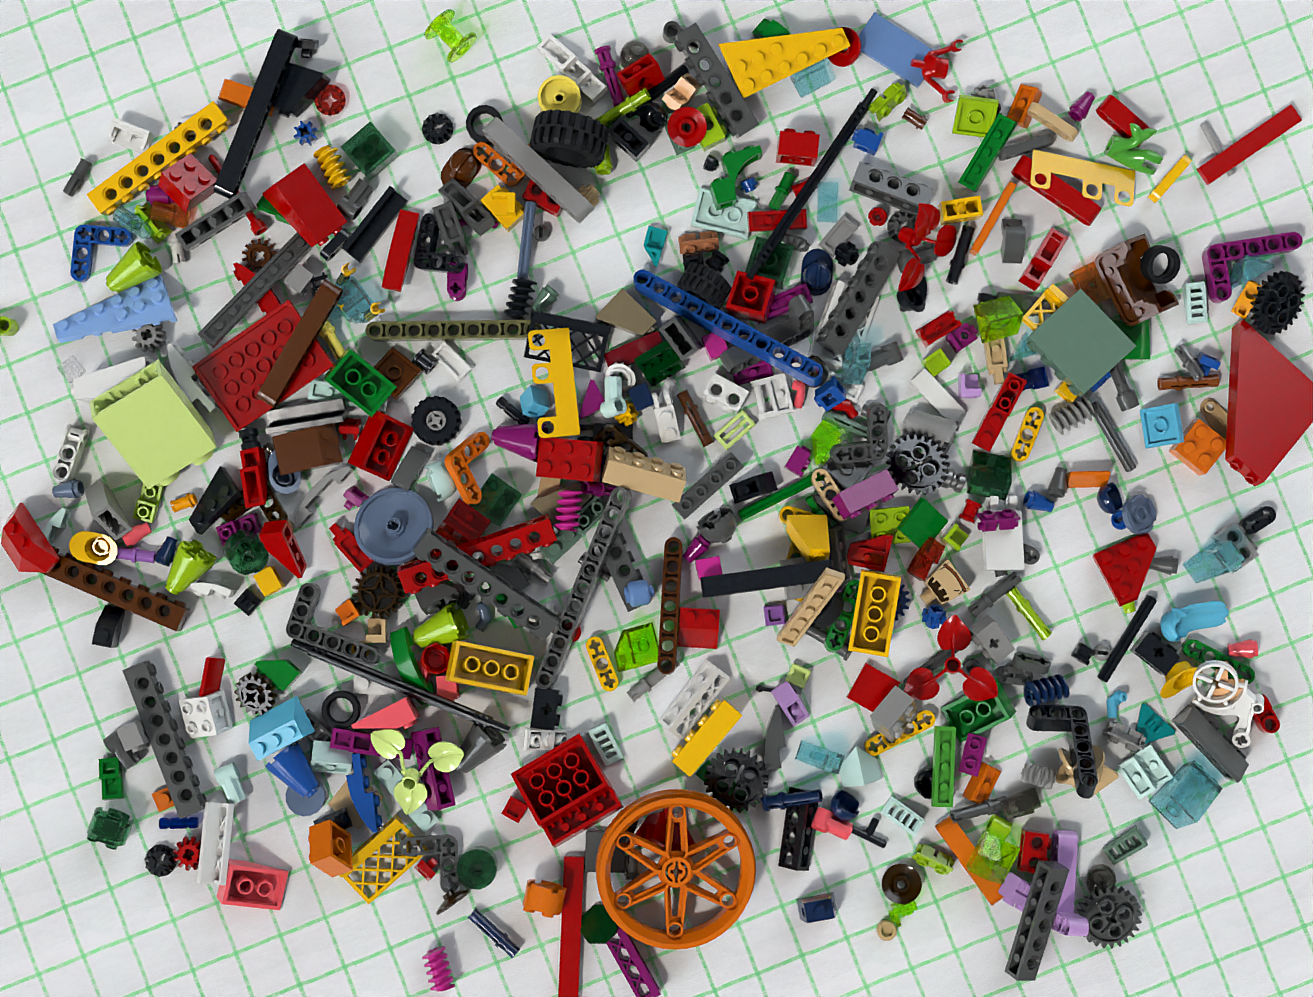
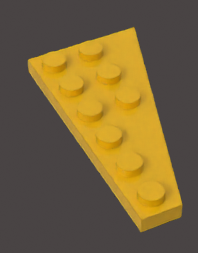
[718,28,850,99]

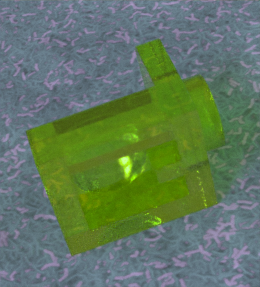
[888,900,918,927]

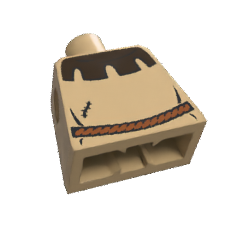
[919,559,971,605]

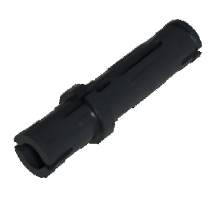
[946,225,975,285]

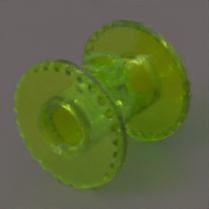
[424,9,477,63]

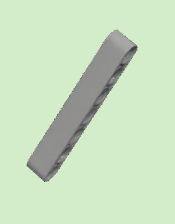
[482,117,594,223]

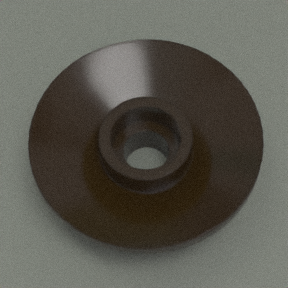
[881,864,922,904]
[436,890,471,915]

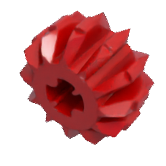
[173,836,201,871]

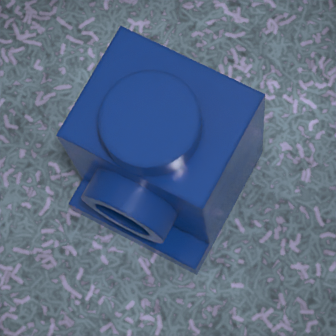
[851,128,884,156]
[814,376,846,412]

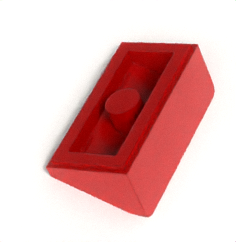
[199,656,225,697]

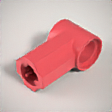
[811,807,853,840]

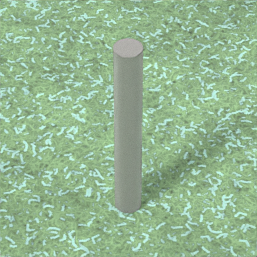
[1200,122,1236,177]

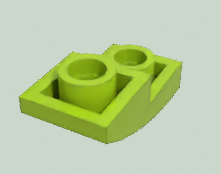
[133,483,165,523]

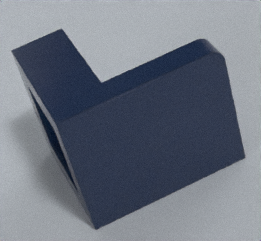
[627,382,654,411]

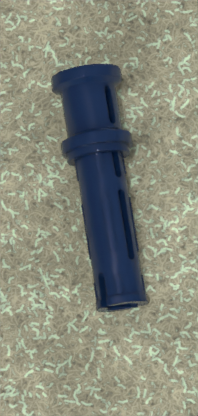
[761,789,823,812]

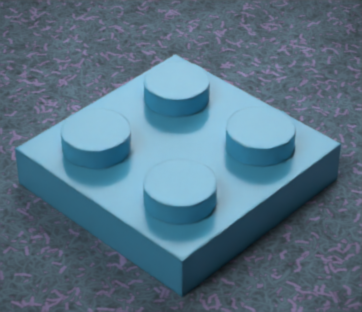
[1140,403,1184,449]

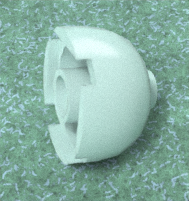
[424,461,457,502]

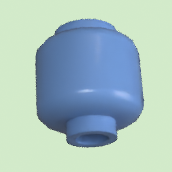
[624,579,654,607]

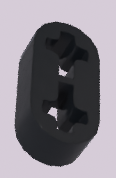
[320,228,352,262]
[1239,506,1276,534]

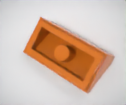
[1007,84,1042,128]
[1067,471,1110,488]
[962,762,1002,804]

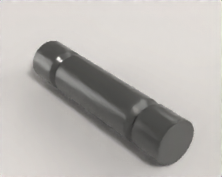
[578,556,611,582]

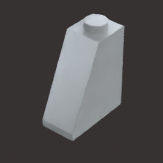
[84,479,132,540]

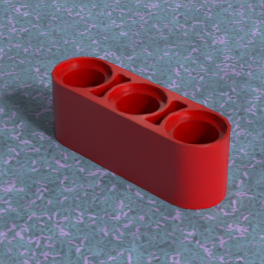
[1096,95,1150,147]

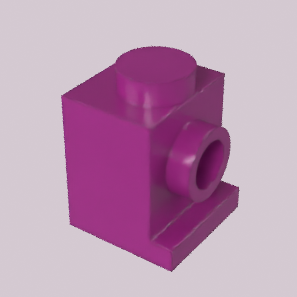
[945,322,978,353]
[784,445,812,477]

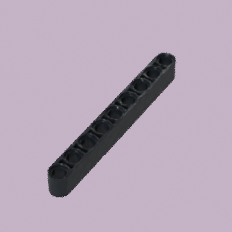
[213,29,298,199]

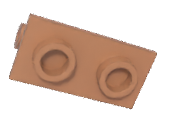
[678,231,719,254]

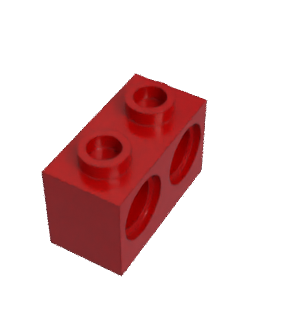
[522,180,562,218]
[1017,829,1051,873]

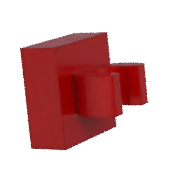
[339,418,362,440]
[414,857,438,881]

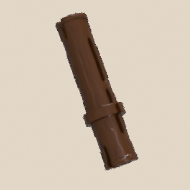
[676,390,714,447]

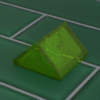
[973,295,1023,344]

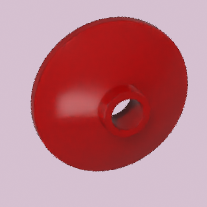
[828,27,861,67]
[667,107,707,147]

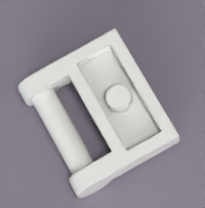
[750,373,794,420]

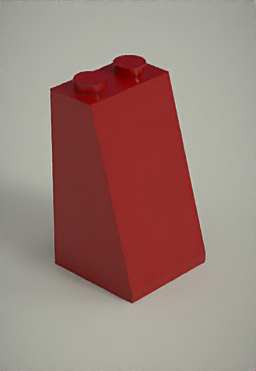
[262,163,347,247]

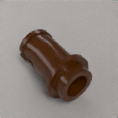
[902,107,928,130]

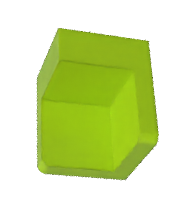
[921,348,951,377]
[941,523,969,551]

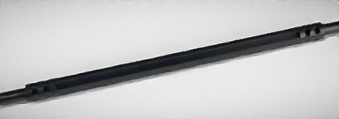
[746,88,877,280]
[291,639,511,734]

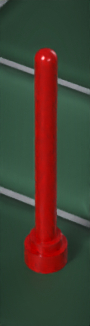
[208,154,268,236]

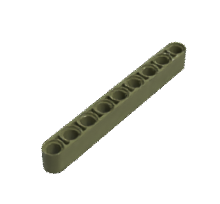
[365,320,542,342]

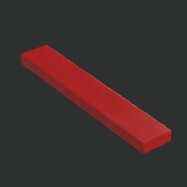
[1196,104,1302,185]

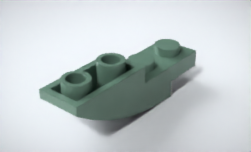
[539,496,606,564]

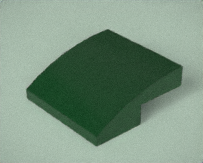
[634,340,686,387]

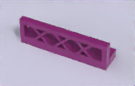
[606,926,661,997]

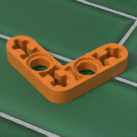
[473,142,542,187]
[445,432,490,504]

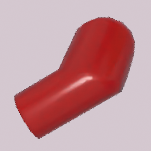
[832,399,859,419]

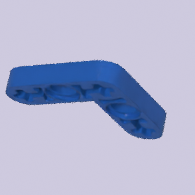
[70,225,134,282]

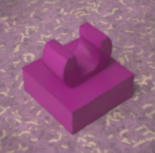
[343,485,369,511]

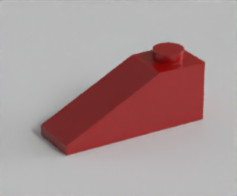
[259,520,307,578]

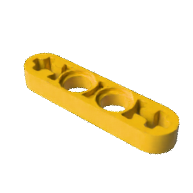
[864,710,935,756]

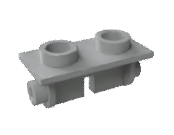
[1102,721,1146,752]

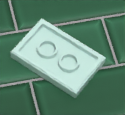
[691,187,757,240]

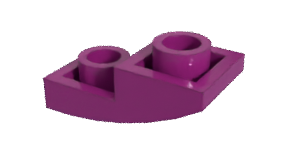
[216,513,262,546]

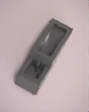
[438,178,495,237]
[764,706,786,770]

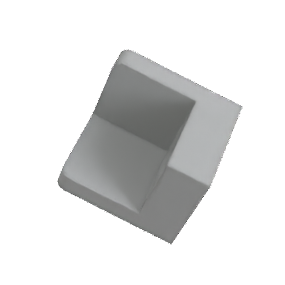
[284,263,314,296]

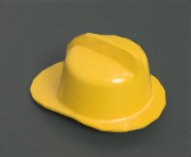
[69,531,118,565]
[1160,661,1202,699]

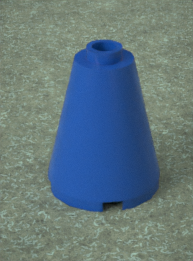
[265,741,319,798]

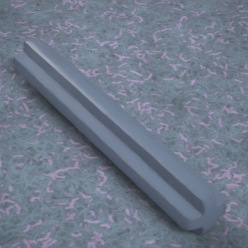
[517,201,536,279]

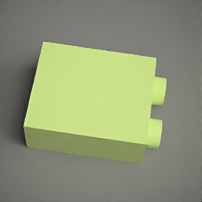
[89,359,217,490]

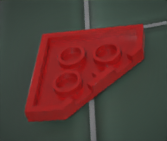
[1093,533,1157,607]

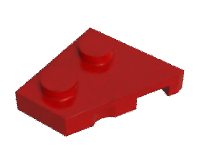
[847,534,893,572]

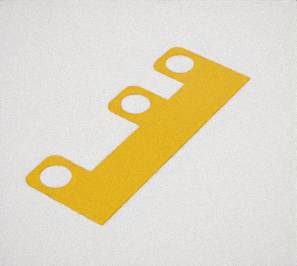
[1031,149,1135,207]
[528,328,580,438]

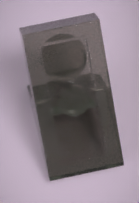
[1000,787,1042,820]

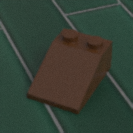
[272,423,343,476]

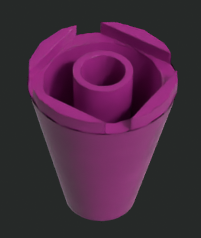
[491,423,548,462]

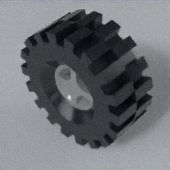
[411,396,462,446]

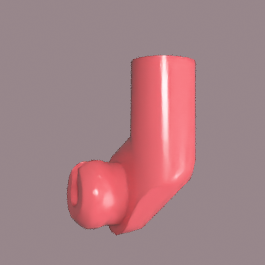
[792,380,806,409]

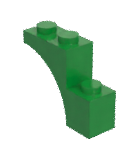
[709,145,762,211]

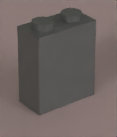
[659,316,704,361]

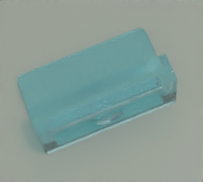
[790,57,835,98]

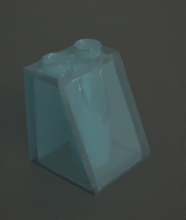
[1148,760,1223,829]

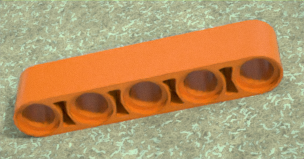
[934,815,1004,906]

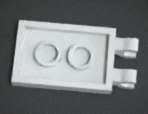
[981,496,1025,571]

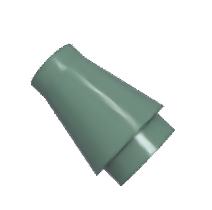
[531,284,559,312]

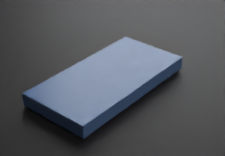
[859,12,939,88]

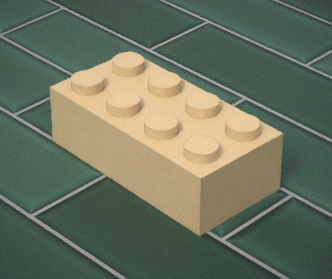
[602,447,686,503]

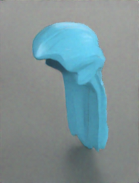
[1160,601,1229,642]

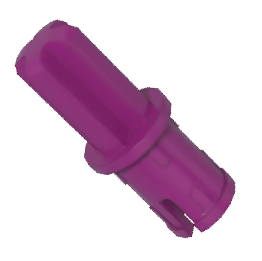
[581,481,617,497]

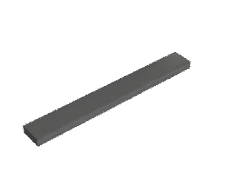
[198,232,311,348]

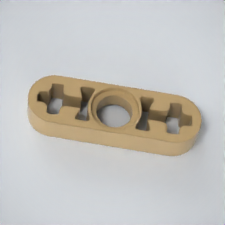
[1027,102,1079,142]
[811,469,848,521]

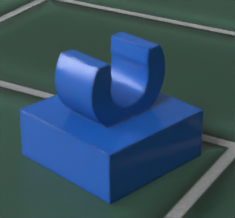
[1197,352,1221,376]

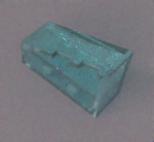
[1183,540,1246,584]

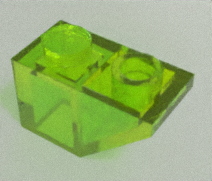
[810,420,842,466]

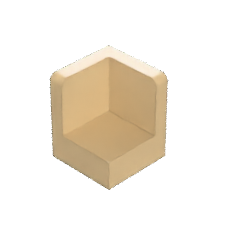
[366,618,388,643]

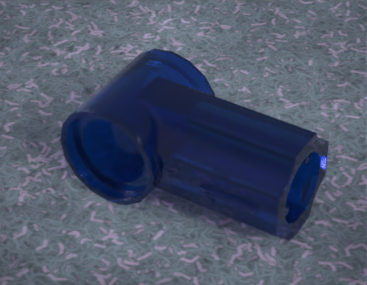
[1015,366,1050,391]

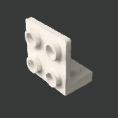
[179,690,233,738]

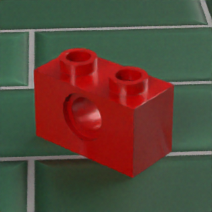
[616,53,665,97]

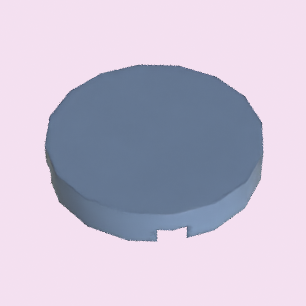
[1122,494,1156,534]
[285,779,326,816]

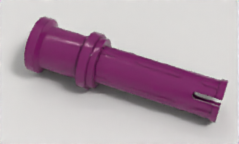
[594,45,624,107]

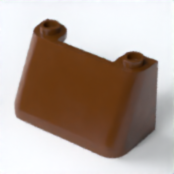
[1095,234,1179,326]

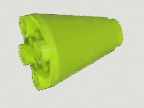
[165,540,217,595]

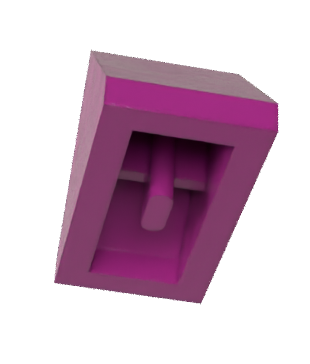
[579,379,605,420]

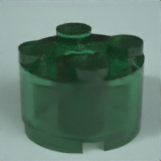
[223,529,269,575]
[87,807,134,850]
[456,846,498,890]

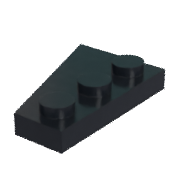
[189,466,242,535]

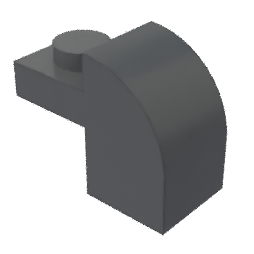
[1000,219,1026,264]

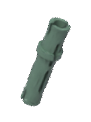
[821,410,881,442]

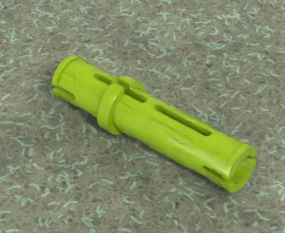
[595,88,651,127]
[1006,586,1052,641]

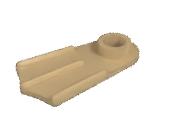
[1200,399,1227,439]

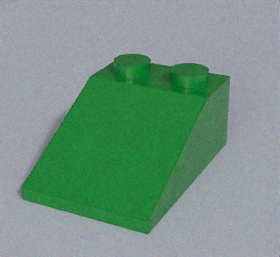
[324,347,397,417]
[940,677,1016,743]

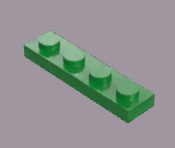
[958,113,1017,193]

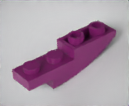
[330,728,413,760]

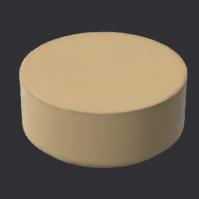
[876,920,897,941]

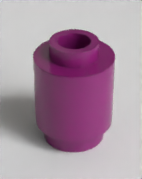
[146,185,175,205]

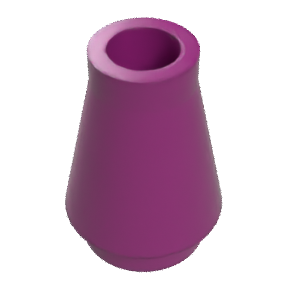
[1068,92,1095,122]
[682,534,711,563]

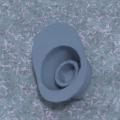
[268,450,301,494]

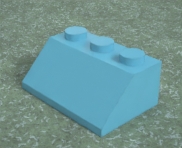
[248,696,315,761]

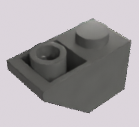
[415,584,462,615]

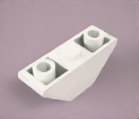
[523,727,569,750]

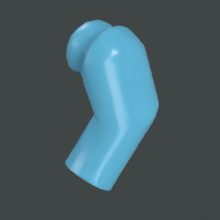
[1106,690,1127,718]

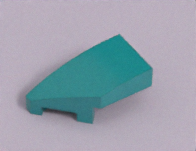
[643,225,668,267]

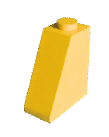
[786,515,830,562]

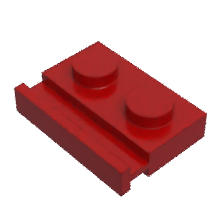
[442,498,492,541]

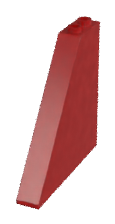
[1225,319,1313,487]

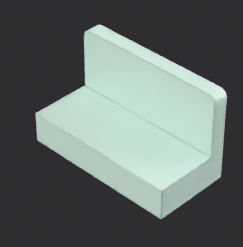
[310,740,353,775]

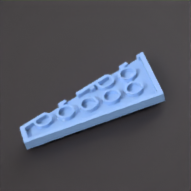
[53,274,178,343]

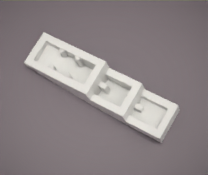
[537,34,608,103]

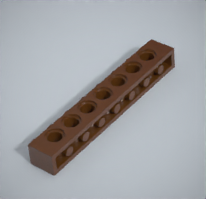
[42,545,190,632]

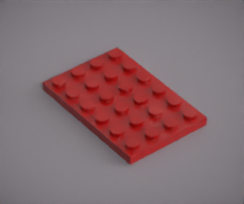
[192,300,334,432]

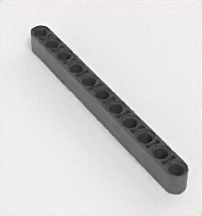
[535,487,632,689]

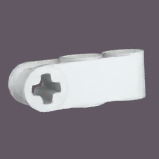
[52,424,89,483]

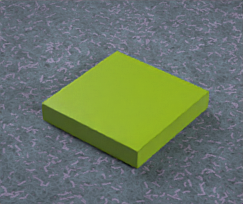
[952,95,999,137]

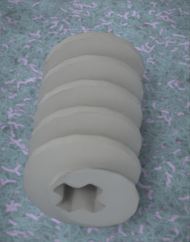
[1049,396,1094,435]

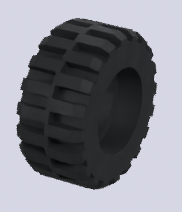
[530,109,609,168]

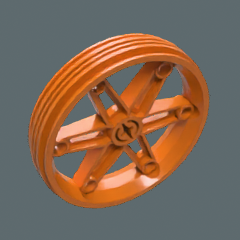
[596,789,756,950]

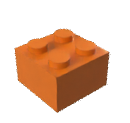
[1169,419,1226,476]
[308,820,353,877]

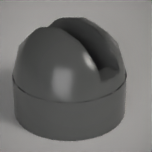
[533,225,549,242]

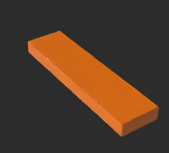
[969,182,1016,256]

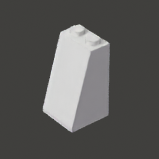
[71,357,155,403]

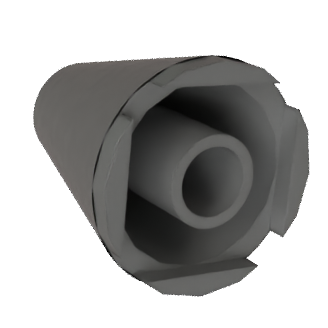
[456,723,507,773]

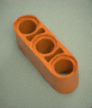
[218,79,276,117]

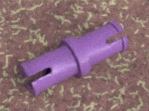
[116,546,156,564]

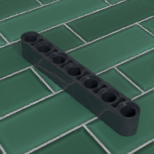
[700,559,835,598]

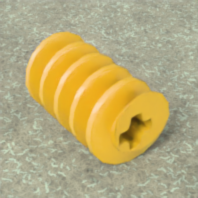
[313,145,352,190]

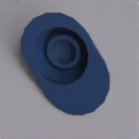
[801,249,833,296]

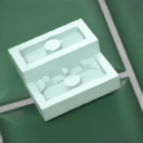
[1117,743,1173,800]

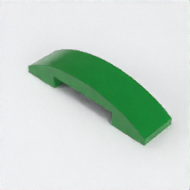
[390,626,436,705]

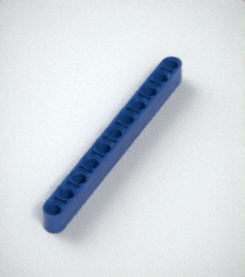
[633,269,823,386]

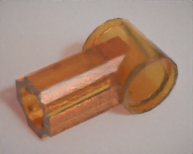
[149,201,191,228]

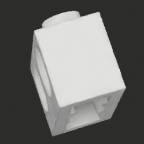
[703,373,749,414]

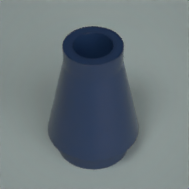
[154,536,178,567]

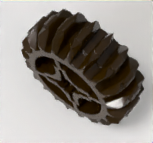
[352,566,406,619]

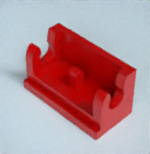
[915,311,962,348]

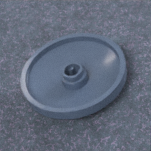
[354,488,434,565]

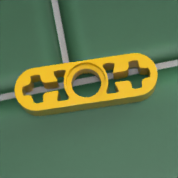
[1147,154,1192,203]
[1010,407,1044,462]
[586,636,619,691]

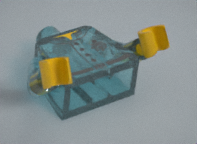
[329,262,385,324]

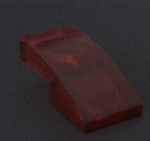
[906,537,945,581]

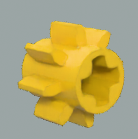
[615,400,639,426]

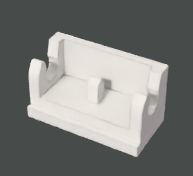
[107,117,155,154]

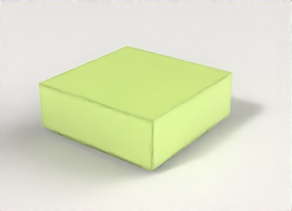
[785,663,811,689]

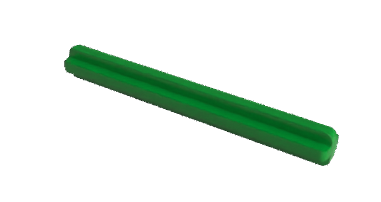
[738,474,825,520]

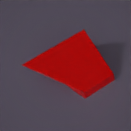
[635,811,676,851]

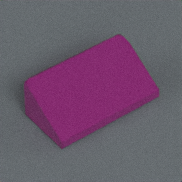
[733,360,774,385]

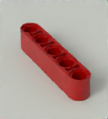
[1011,155,1102,226]

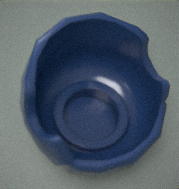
[1097,482,1123,514]
[830,790,860,821]

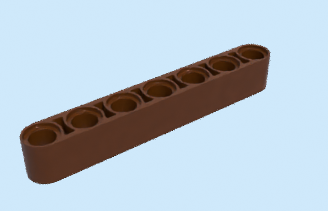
[256,280,343,408]
[657,537,683,675]

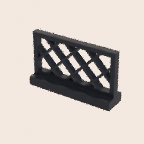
[523,310,611,372]

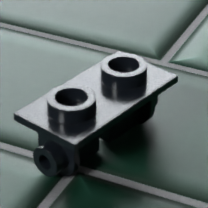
[313,807,353,830]

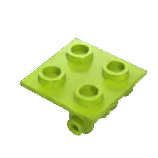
[868,506,911,544]

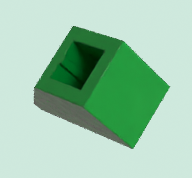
[254,659,303,691]

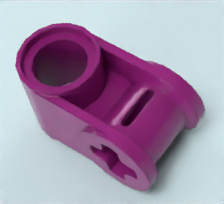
[447,262,468,301]

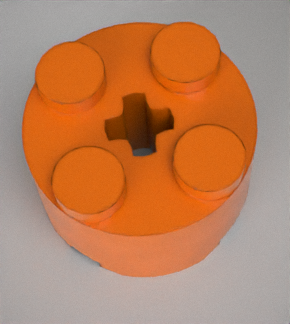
[522,879,567,918]

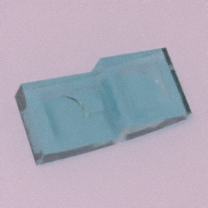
[817,182,838,223]

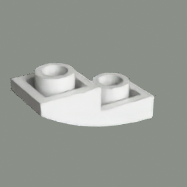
[189,583,236,599]

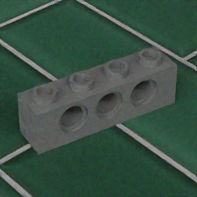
[849,162,934,216]
[175,192,257,251]
[671,452,744,520]
[598,533,643,612]

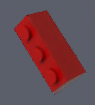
[347,411,414,481]

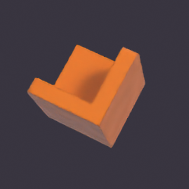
[335,598,363,626]

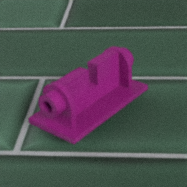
[976,509,1021,532]
[958,733,988,777]

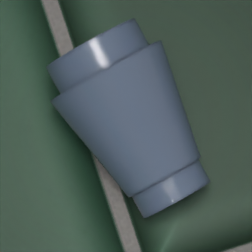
[52,479,84,498]

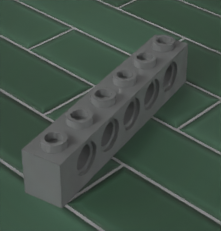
[674,23,759,139]
[816,241,901,355]
[1005,860,1069,981]

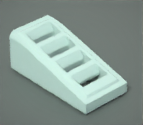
[1182,281,1208,325]
[588,722,624,766]
[880,796,925,836]

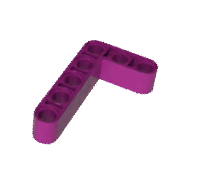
[1202,232,1303,303]

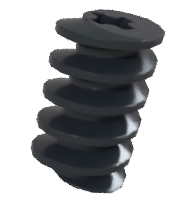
[504,278,537,320]

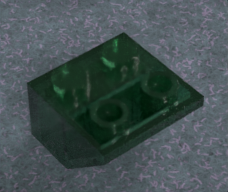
[967,450,1012,501]
[469,473,524,528]

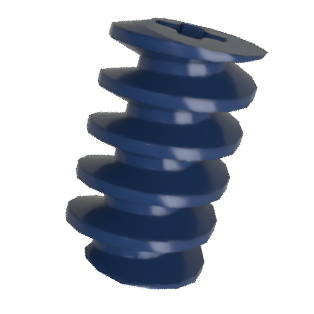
[1023,674,1070,707]

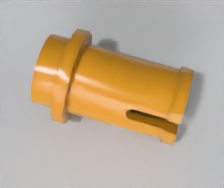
[170,493,198,513]

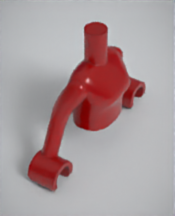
[910,39,963,103]

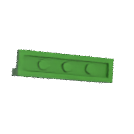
[931,725,956,807]

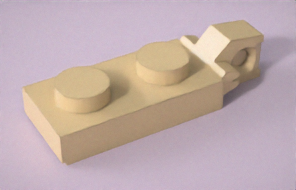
[982,328,1008,385]

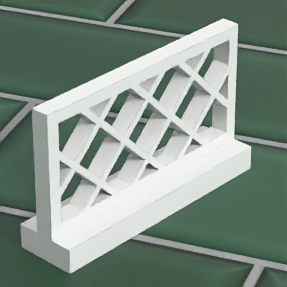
[807,280,879,371]

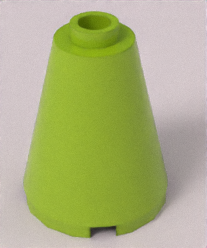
[106,241,163,293]
[412,602,470,648]

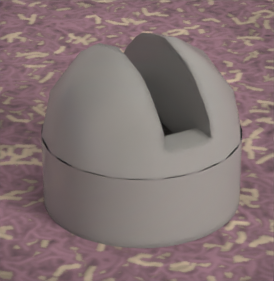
[1094,645,1110,661]

